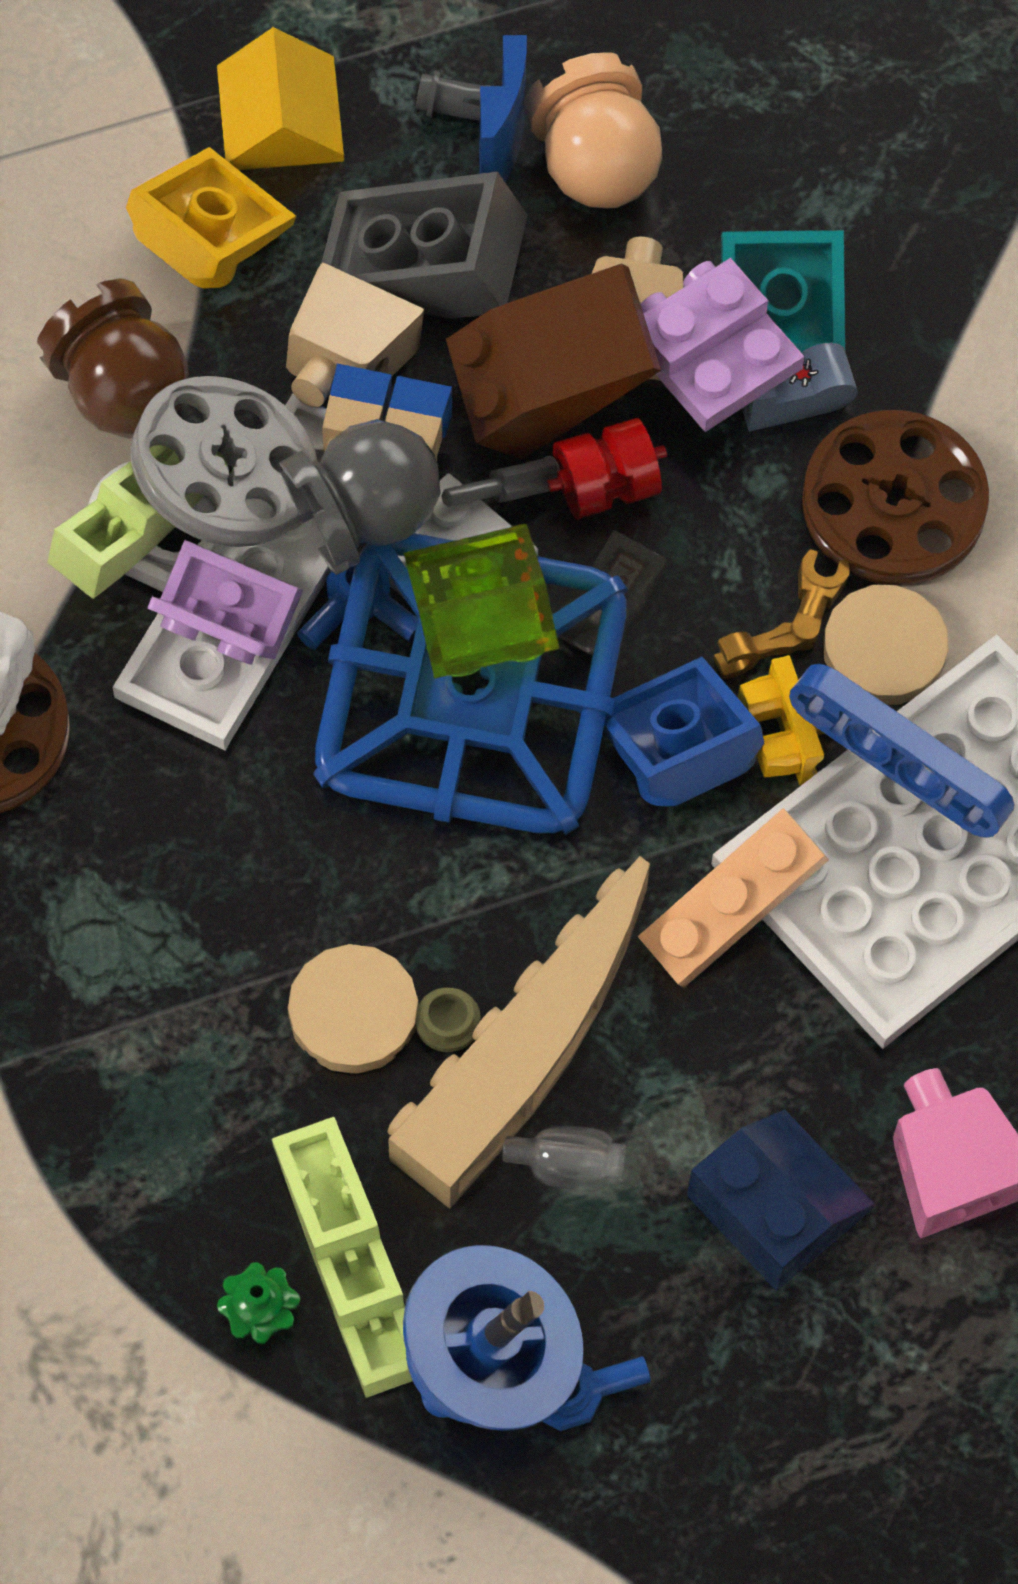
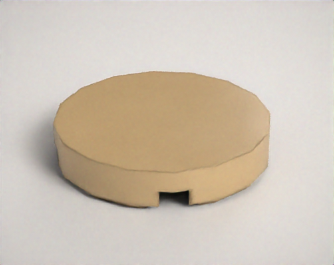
[823,585,949,705]
[288,944,418,1074]

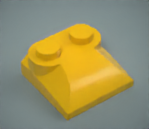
[126,147,296,288]

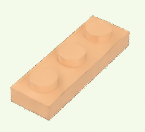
[638,808,829,988]

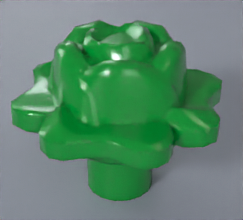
[217,1262,300,1344]

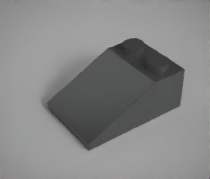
[321,172,528,319]

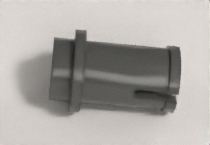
[416,70,490,123]

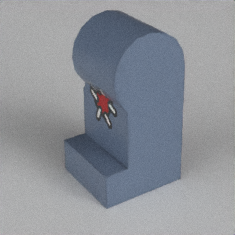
[742,343,858,432]

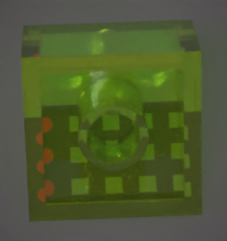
[404,523,559,679]

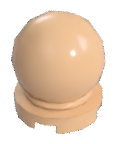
[524,53,662,208]

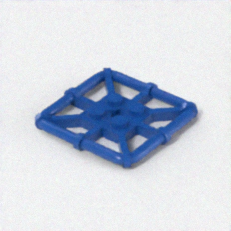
[313,533,628,835]

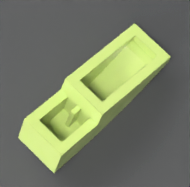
[47,445,228,599]

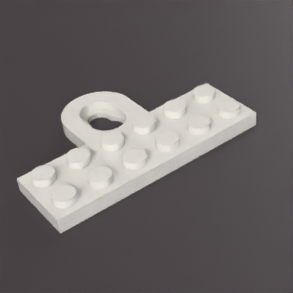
[89,394,331,750]

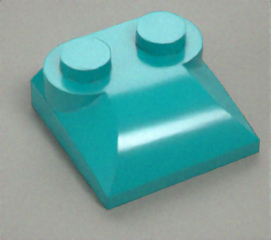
[721,230,845,352]

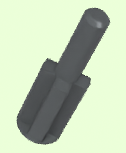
[441,456,561,507]

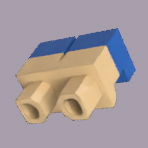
[322,363,452,461]

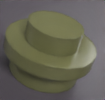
[415,988,481,1052]

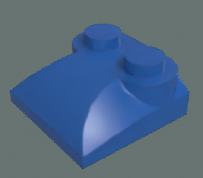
[603,657,764,807]

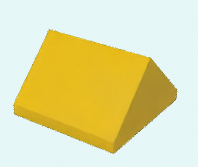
[217,27,344,170]

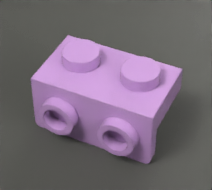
[147,540,303,665]

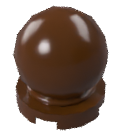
[37,278,189,439]

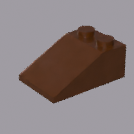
[446,263,661,460]

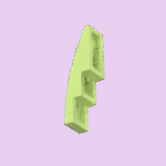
[272,1117,413,1398]

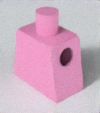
[893,1068,1018,1239]

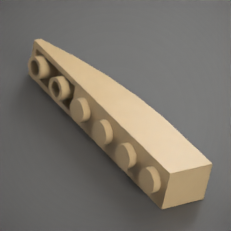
[387,856,650,1209]

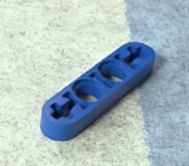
[789,664,1015,838]

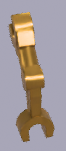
[713,549,849,679]

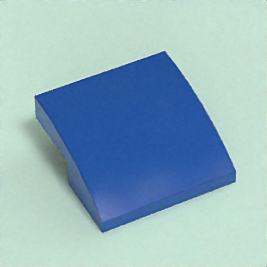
[479,35,527,183]

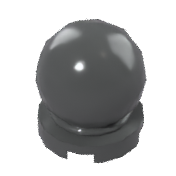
[279,419,441,575]

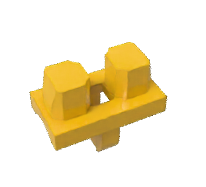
[738,655,825,786]

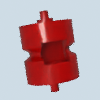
[547,418,667,519]

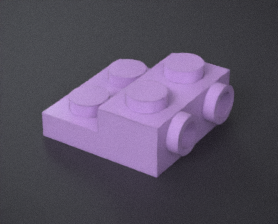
[641,258,804,432]

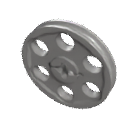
[130,376,318,547]

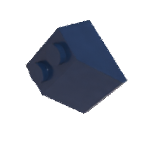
[687,1110,875,1291]

